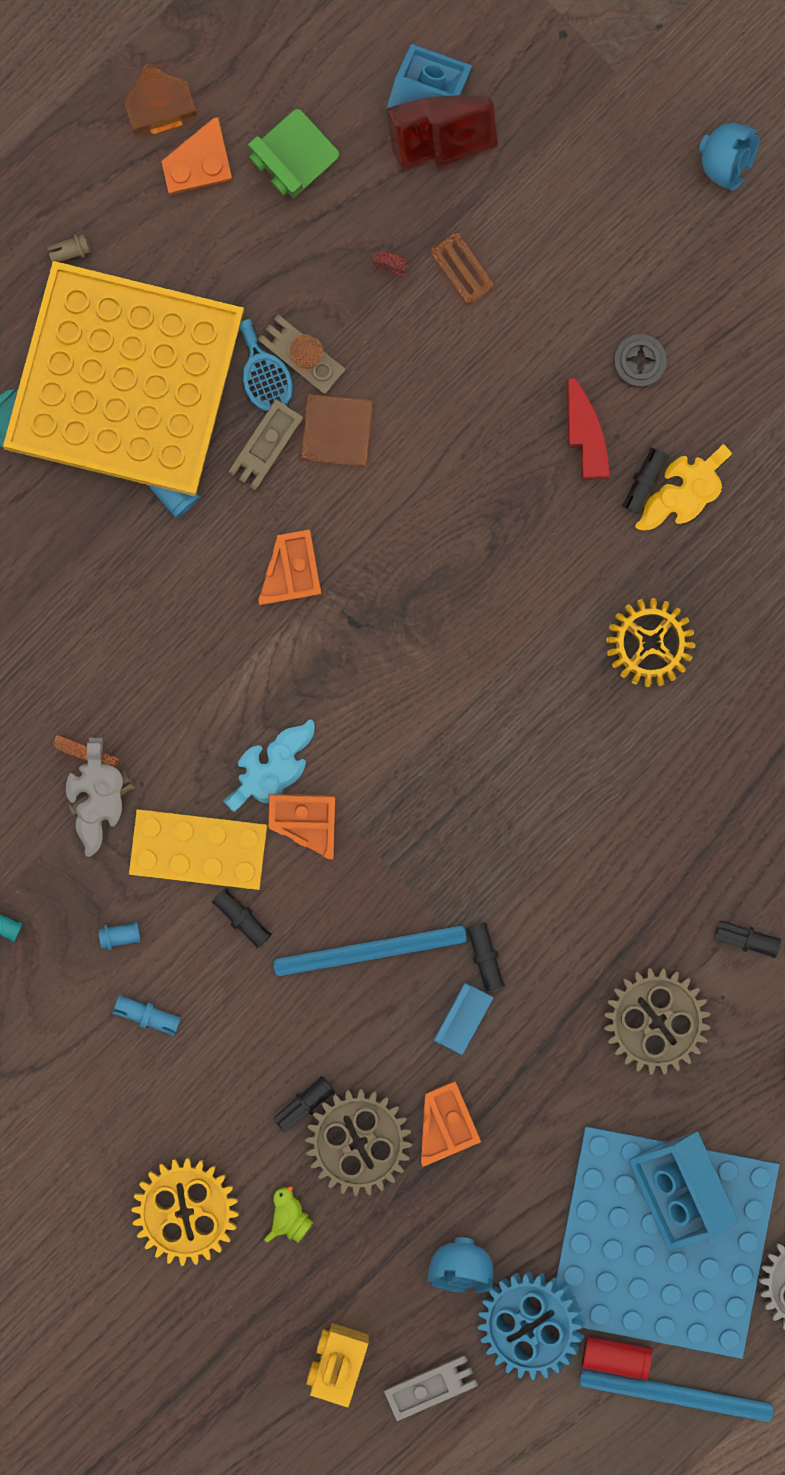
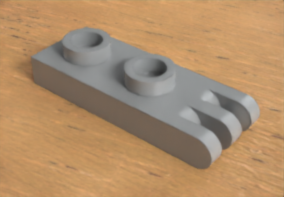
[384,1354,478,1421]

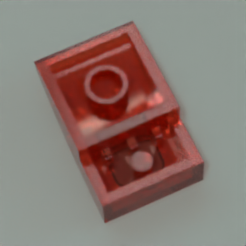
[387,95,498,170]

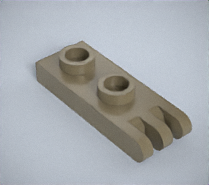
[257,314,346,396]
[228,399,304,491]

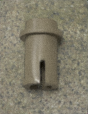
[47,233,91,263]

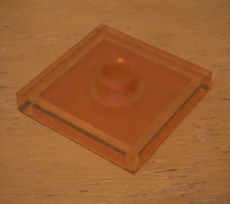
[301,394,373,467]

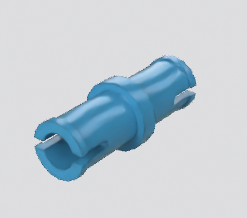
[112,994,181,1037]

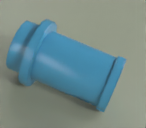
[98,922,141,951]

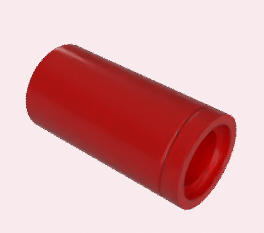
[581,1336,652,1381]

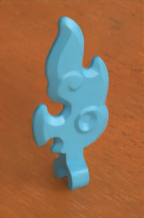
[223,719,315,812]

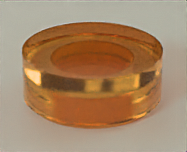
[290,335,323,369]

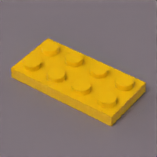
[129,809,267,890]

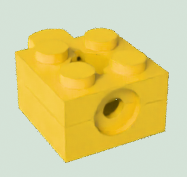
[306,1323,369,1407]

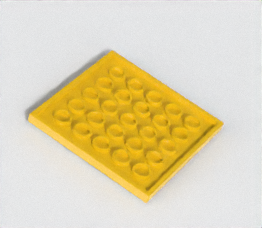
[3,261,244,497]

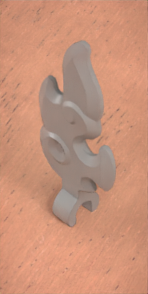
[66,737,123,857]

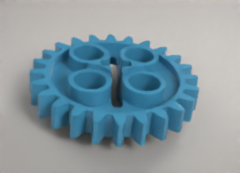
[478,1271,585,1380]

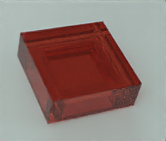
[373,249,408,276]

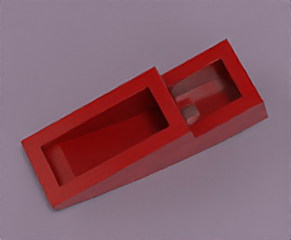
[567,378,610,480]

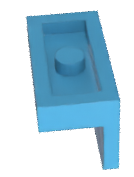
[433,981,494,1055]

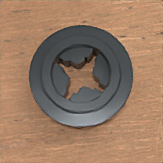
[614,334,667,387]

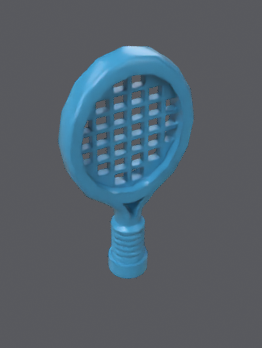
[239,319,293,412]

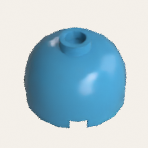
[699,122,760,191]
[427,1237,494,1293]

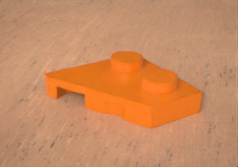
[161,117,233,195]
[258,529,322,606]
[268,794,335,859]
[421,1081,481,1167]

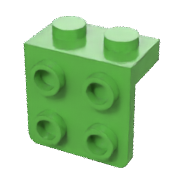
[248,109,339,200]

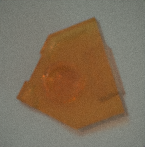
[124,63,197,134]

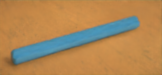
[273,926,467,976]
[579,1369,774,1422]

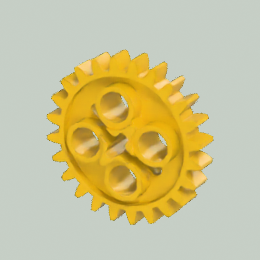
[131,1157,239,1266]

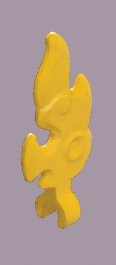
[635,444,733,530]

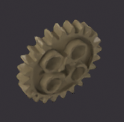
[603,968,711,1075]
[305,1088,412,1196]

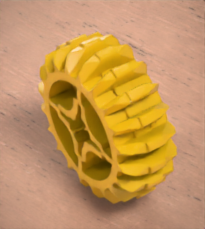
[606,598,695,687]

